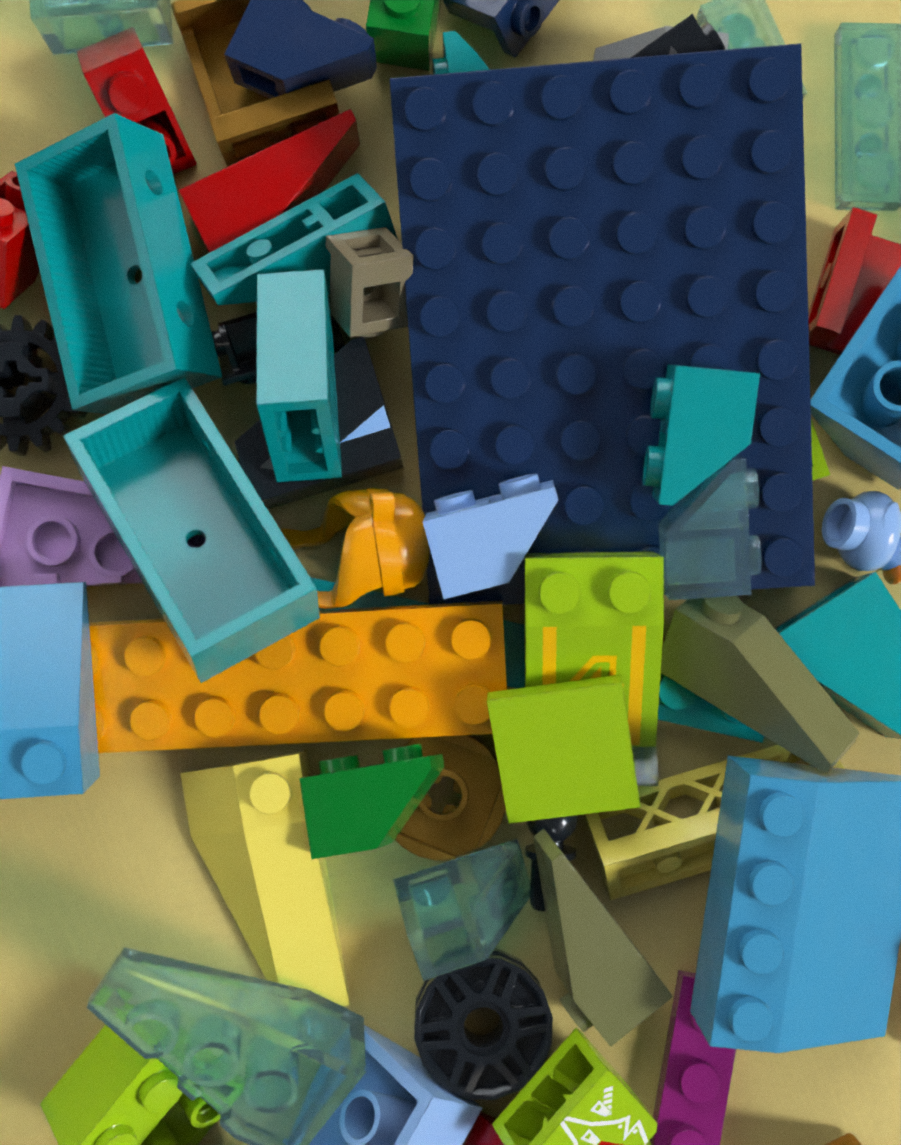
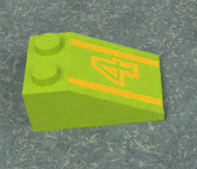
[524,552,664,747]

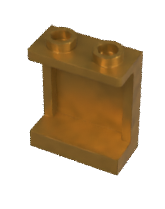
[171,0,339,167]

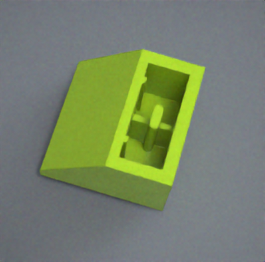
[40,999,246,1145]

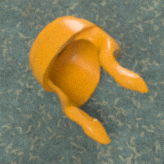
[280,488,430,609]

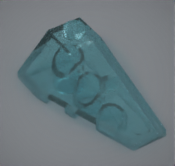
[86,947,366,1145]

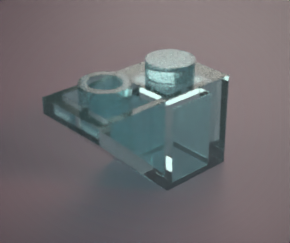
[658,454,762,600]
[393,839,530,981]

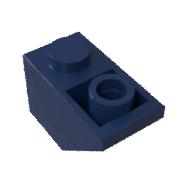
[224,0,377,99]

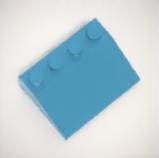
[0,582,100,799]
[690,756,901,1053]

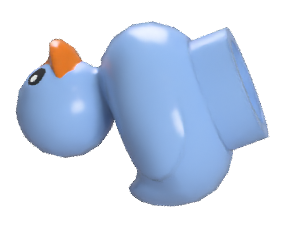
[822,491,901,584]

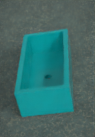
[15,113,222,414]
[63,377,320,683]

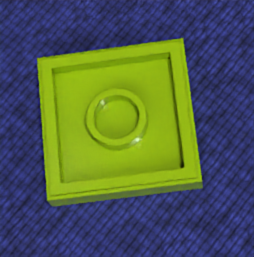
[487,674,641,824]

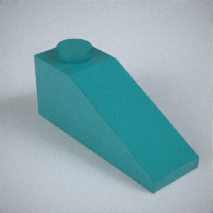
[190,173,398,306]

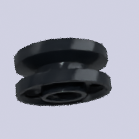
[414,947,553,1100]

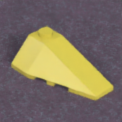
[180,749,350,1017]

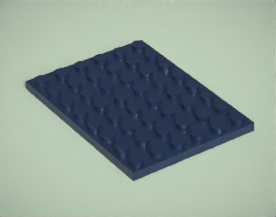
[389,43,815,605]

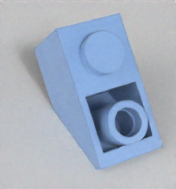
[422,473,558,599]

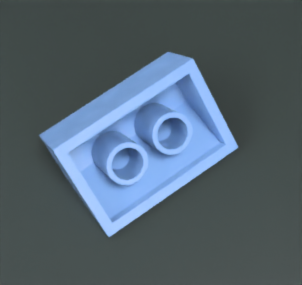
[286,1022,482,1145]

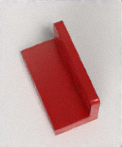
[808,207,901,355]

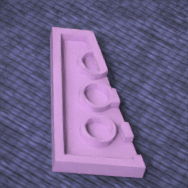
[0,466,206,587]

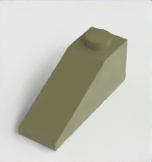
[661,584,859,774]
[533,828,673,1047]

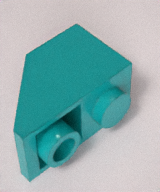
[643,364,760,506]

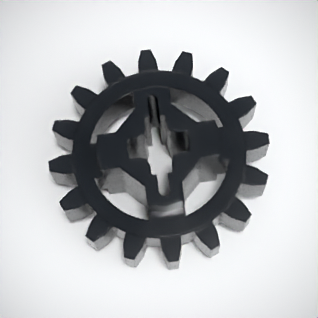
[0,315,88,456]

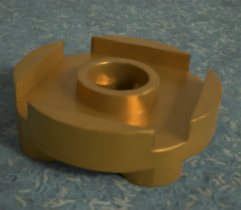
[395,735,506,861]

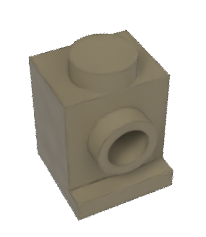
[326,227,414,337]

